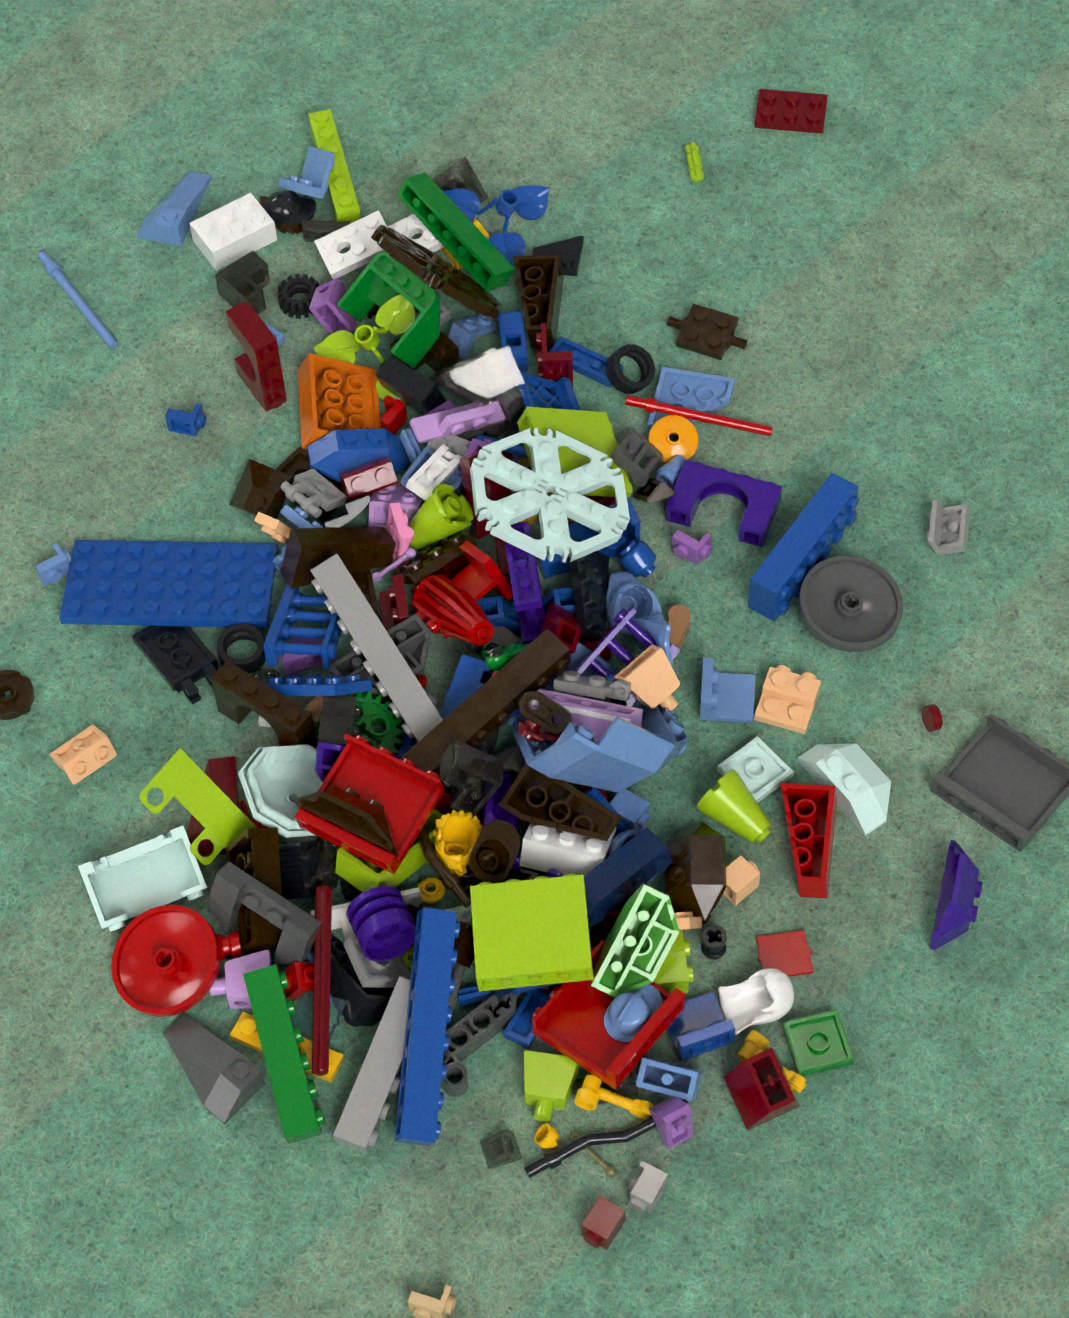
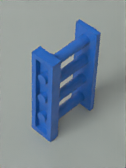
[264,583,342,669]

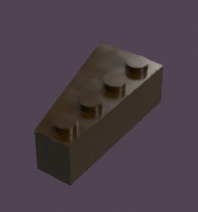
[280,527,396,589]
[225,828,283,953]

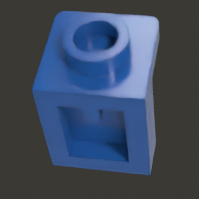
[165,403,206,437]

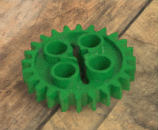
[315,691,403,755]

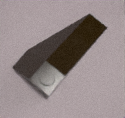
[499,763,622,842]

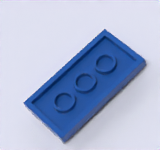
[265,674,372,696]

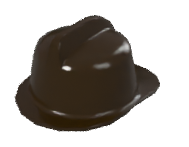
[469,820,520,884]

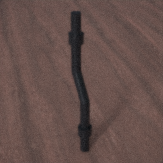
[524,1099,688,1178]

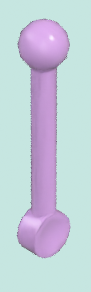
[372,548,416,582]

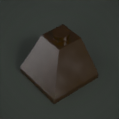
[229,459,294,519]

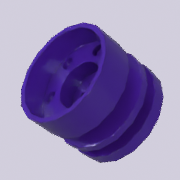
[346,886,416,962]

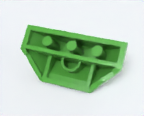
[590,883,680,998]

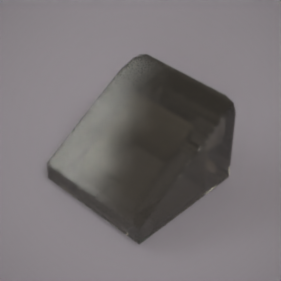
[480,1129,522,1169]

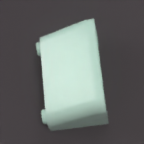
[78,826,207,932]

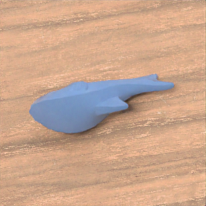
[606,572,673,665]

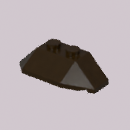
[295,786,399,858]
[666,822,726,924]

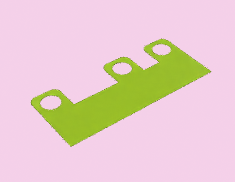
[139,748,257,865]

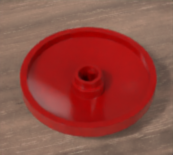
[111,905,221,1017]

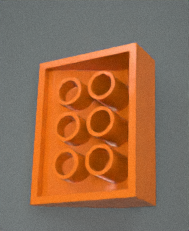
[298,353,381,449]

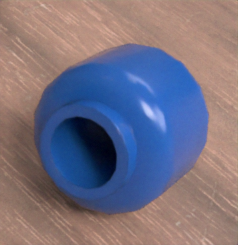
[618,539,656,578]

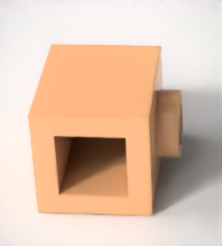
[723,855,760,906]

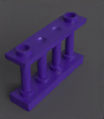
[505,522,546,644]
[567,608,681,707]

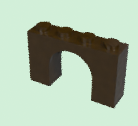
[211,660,317,748]

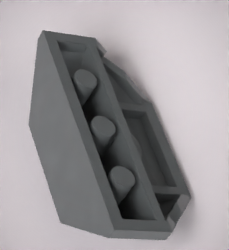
[329,614,431,696]

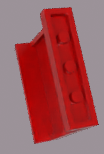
[294,734,445,874]
[531,940,685,1090]

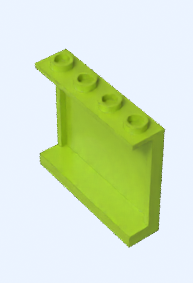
[517,407,633,497]
[470,873,594,991]

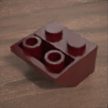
[724,1048,800,1130]

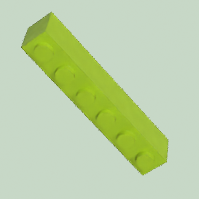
[308,109,361,229]

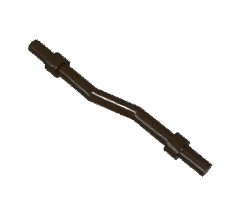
[417,824,471,908]

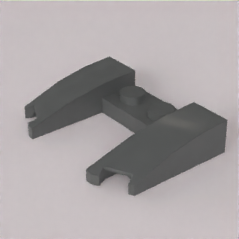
[208,862,322,968]

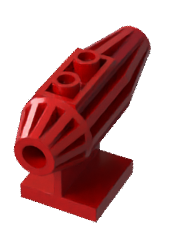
[411,541,513,646]

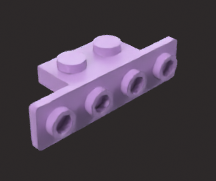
[410,398,505,443]

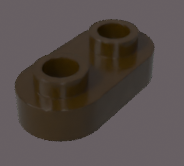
[519,691,572,734]

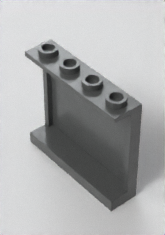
[931,714,1069,852]

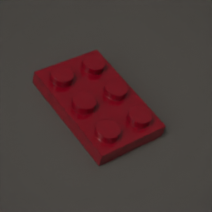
[754,89,828,134]

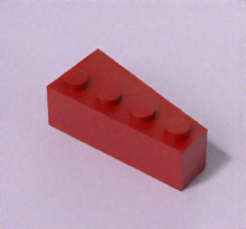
[780,783,837,898]

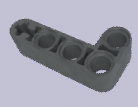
[455,380,526,441]
[440,993,517,1097]

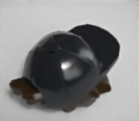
[259,190,316,235]

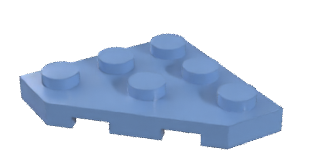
[647,367,735,431]

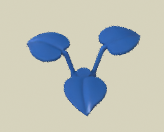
[442,185,549,267]

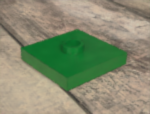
[782,1009,855,1076]

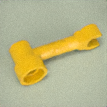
[737,1030,806,1093]
[574,1075,654,1120]

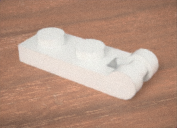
[406,444,462,501]

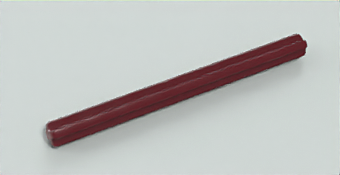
[311,885,332,1076]

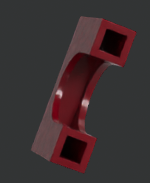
[225,301,287,412]

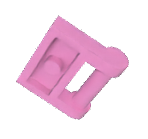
[385,502,414,570]

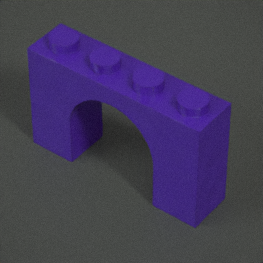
[666,460,782,547]

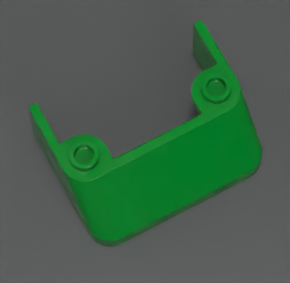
[337,251,440,369]

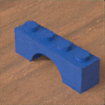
[477,587,578,634]

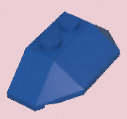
[307,428,410,482]

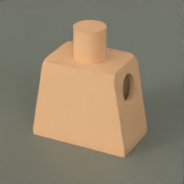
[614,645,680,711]

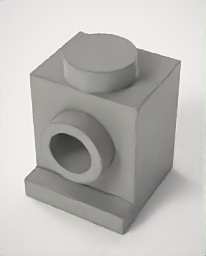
[627,1161,668,1214]

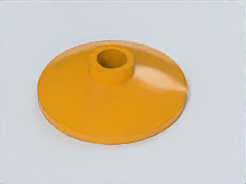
[648,415,698,463]

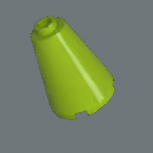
[408,484,474,549]
[696,769,771,844]

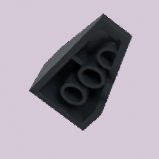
[311,934,394,1027]

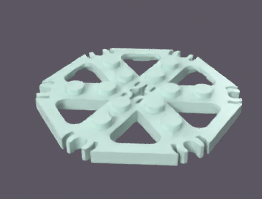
[470,428,630,562]

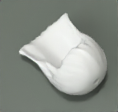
[718,968,794,1035]

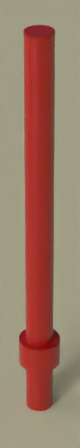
[625,395,773,436]

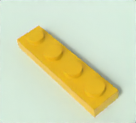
[229,1012,345,1083]

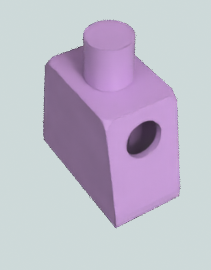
[210,950,272,1010]

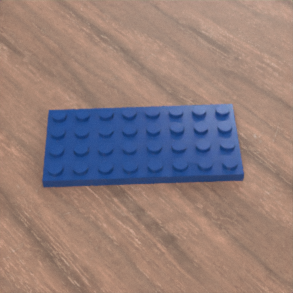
[60,540,278,628]

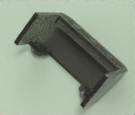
[429,345,525,406]

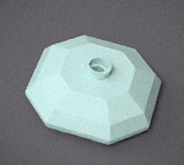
[238,744,322,838]

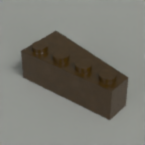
[513,255,564,348]

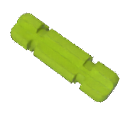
[685,142,704,183]

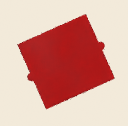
[756,930,814,977]

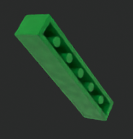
[397,173,515,292]
[243,964,325,1144]

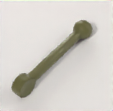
[570,1132,617,1177]

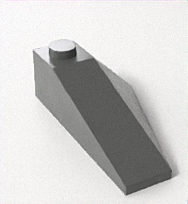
[164,1014,265,1125]

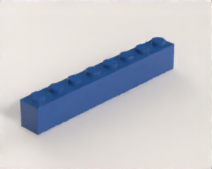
[394,907,460,1146]

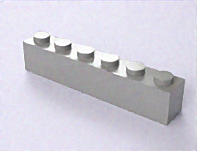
[333,976,410,1154]

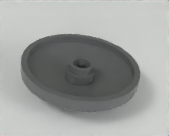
[798,556,903,652]

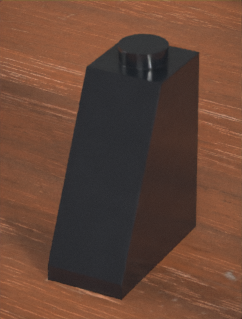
[375,357,446,416]

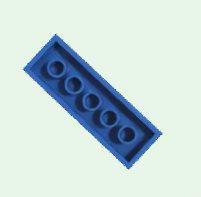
[748,473,859,622]

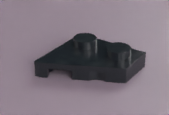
[532,236,584,276]

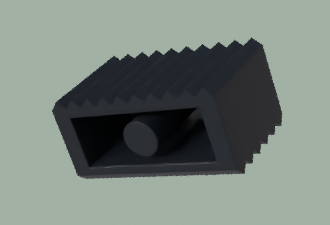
[279,841,322,900]

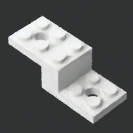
[314,210,444,280]

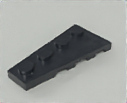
[568,541,609,641]

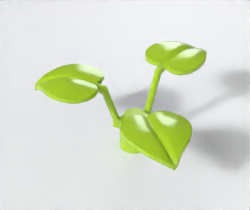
[313,295,416,404]

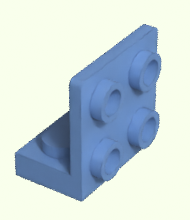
[278,146,334,199]
[700,658,755,723]

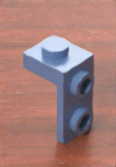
[448,314,498,359]

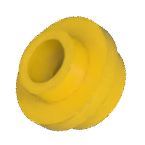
[418,877,445,904]

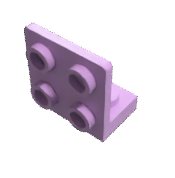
[368,484,424,528]

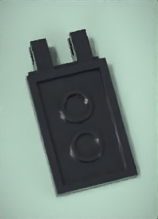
[132,626,218,705]

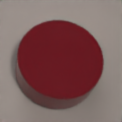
[922,704,943,732]

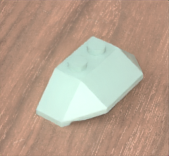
[797,744,891,836]

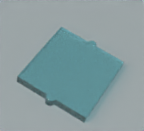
[293,991,346,1043]

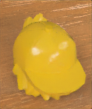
[433,810,483,877]

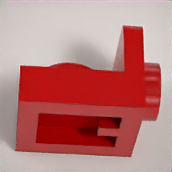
[380,395,408,434]

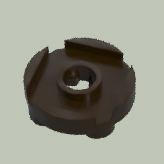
[0,670,34,720]

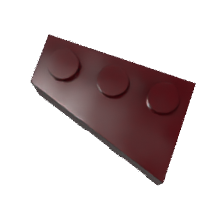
[460,448,512,539]

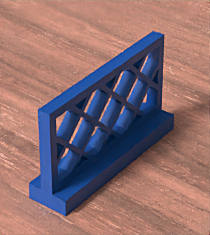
[515,371,580,410]

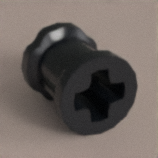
[701,925,727,960]

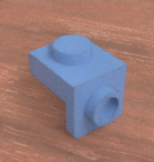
[35,542,72,586]

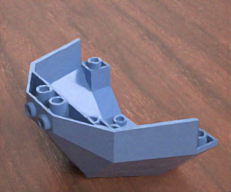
[509,642,689,792]

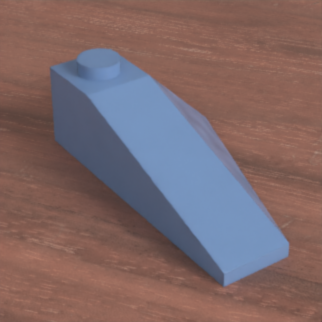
[137,171,212,246]

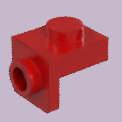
[285,962,314,1001]

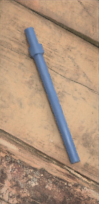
[38,251,118,349]

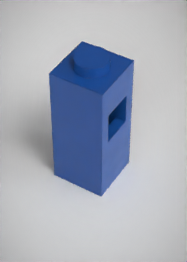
[498,311,528,374]

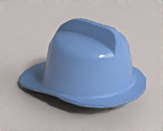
[604,984,662,1042]

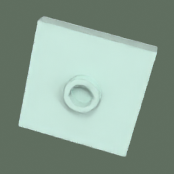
[717,736,794,803]

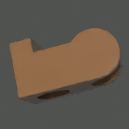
[667,605,691,657]

